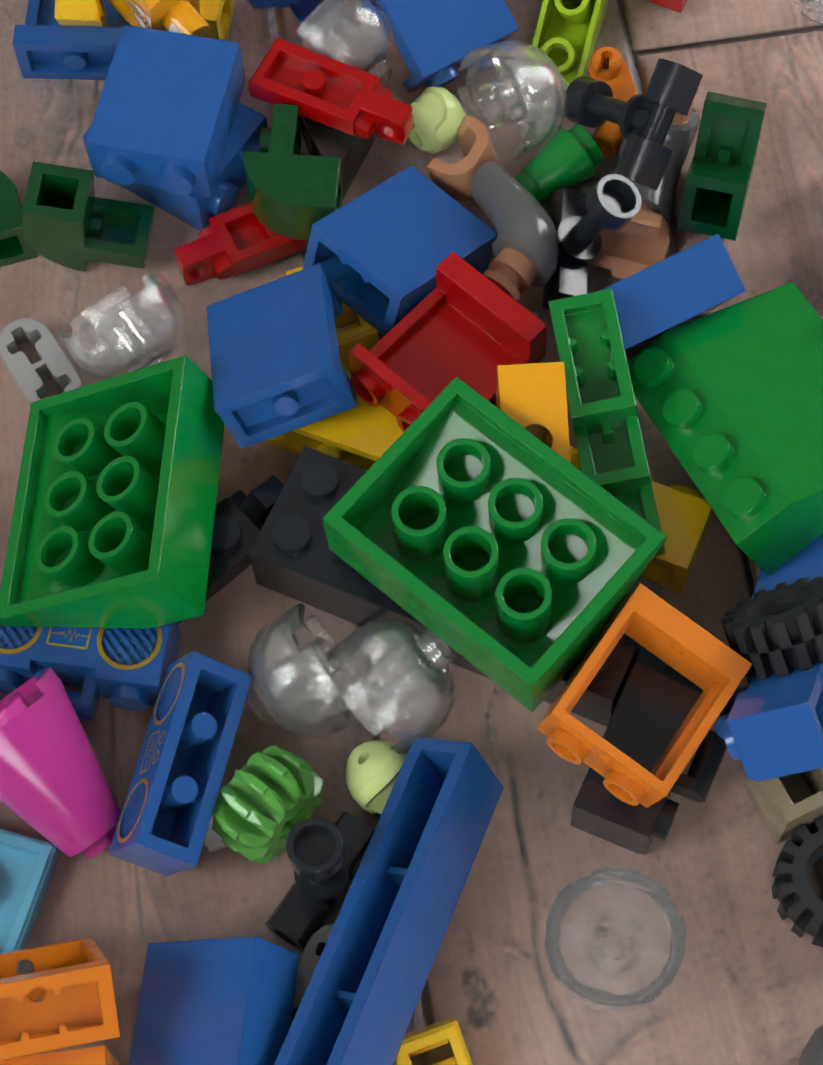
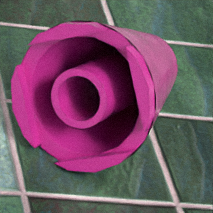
[0,667,121,859]

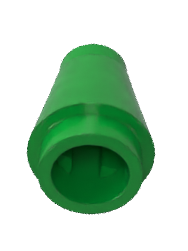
[515,124,604,203]

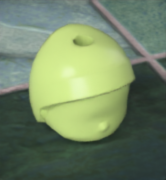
[408,87,467,154]
[346,740,408,815]

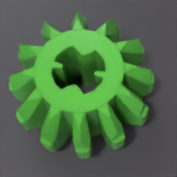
[212,745,324,865]

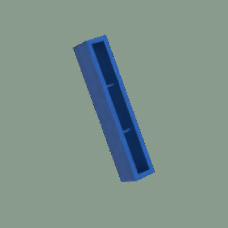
[274,737,504,1065]

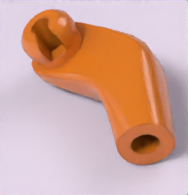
[588,46,638,158]

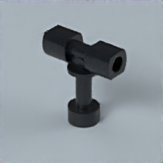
[563,58,703,190]
[543,174,642,310]
[265,812,375,952]

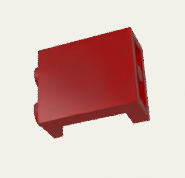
[348,252,547,432]

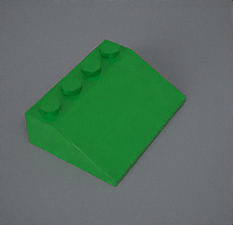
[627,282,823,575]
[0,355,225,629]
[322,377,666,713]

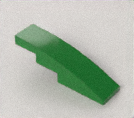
[548,288,665,556]

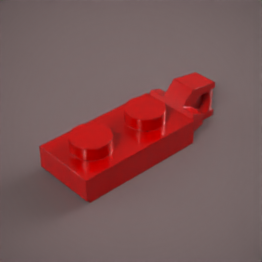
[247,38,414,145]
[174,203,309,286]

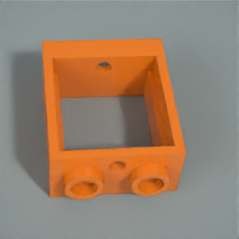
[535,583,752,808]
[0,937,120,1060]

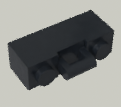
[571,646,727,855]

